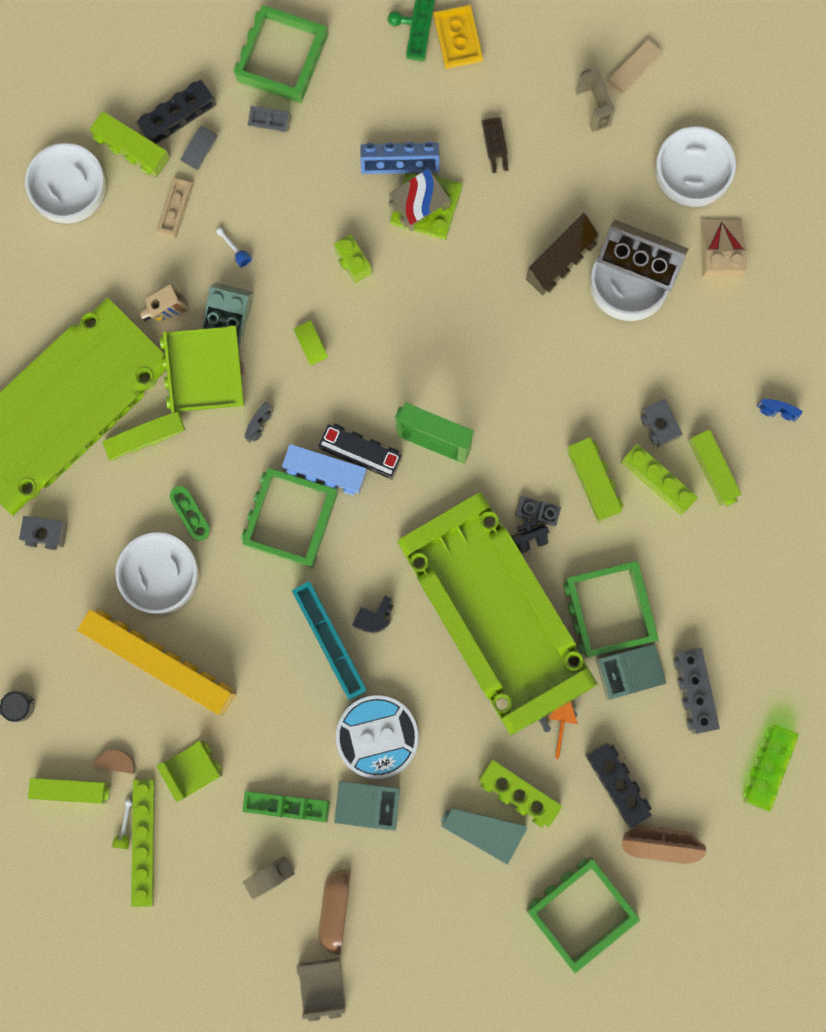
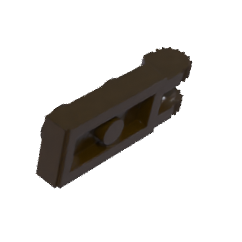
[481,117,509,173]

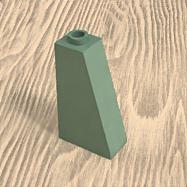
[440,808,528,865]

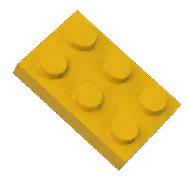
[433,5,483,69]

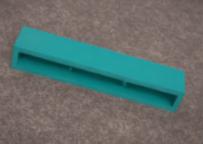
[291,581,367,701]

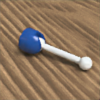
[216,227,252,268]

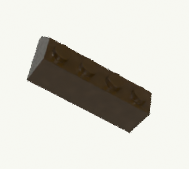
[526,212,599,295]
[597,220,689,291]

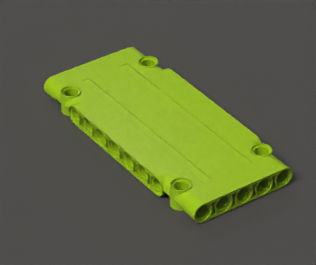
[0,297,167,516]
[397,492,598,736]

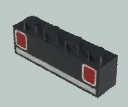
[318,424,402,480]

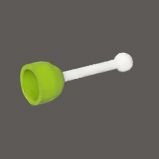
[112,798,133,850]

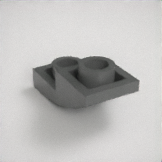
[180,125,218,170]
[244,401,274,443]
[514,496,561,526]

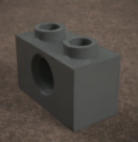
[640,399,683,448]
[19,516,68,550]

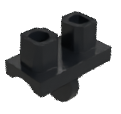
[511,517,550,553]

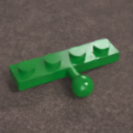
[387,0,435,62]

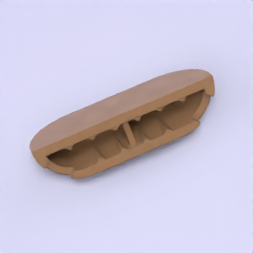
[622,826,707,864]
[319,870,351,955]

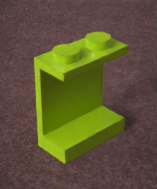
[156,740,222,802]

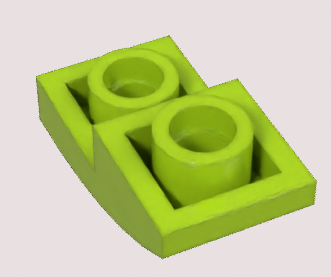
[294,320,328,366]

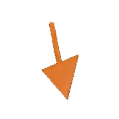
[548,701,578,759]

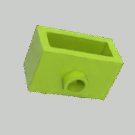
[334,234,372,283]

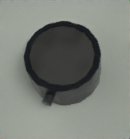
[0,691,35,722]

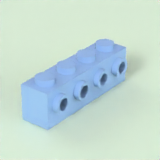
[282,444,367,496]

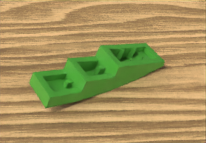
[242,791,330,822]

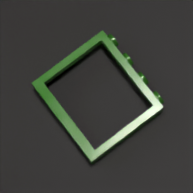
[234,5,328,104]
[395,402,474,464]
[241,468,338,568]
[563,561,659,659]
[526,857,640,974]

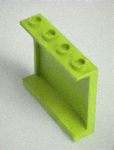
[160,326,244,413]

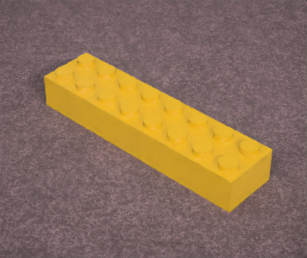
[76,608,236,716]

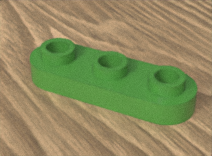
[170,486,211,541]

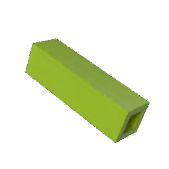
[688,430,742,506]
[28,778,111,804]

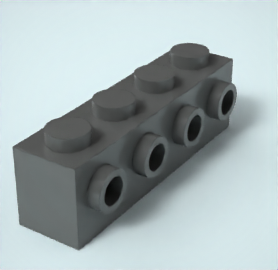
[673,648,720,734]

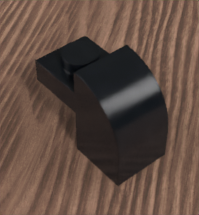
[352,596,394,634]

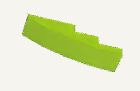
[103,411,186,460]

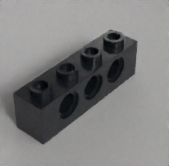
[136,79,216,145]
[585,743,652,828]

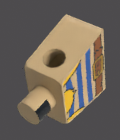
[139,284,190,322]

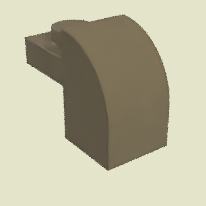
[242,856,295,899]

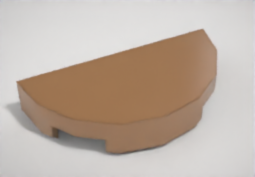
[93,750,135,774]

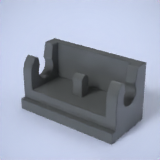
[248,106,292,132]

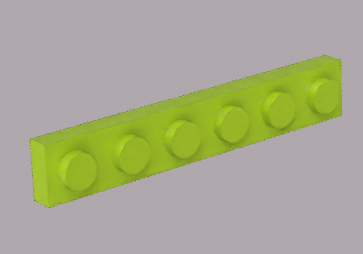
[131,779,155,907]

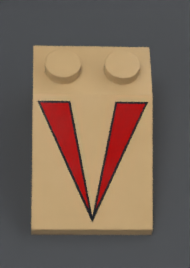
[701,220,747,278]

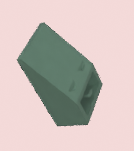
[202,283,254,348]
[596,644,666,700]
[334,781,400,831]

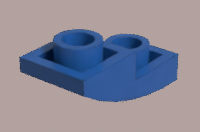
[756,399,803,422]

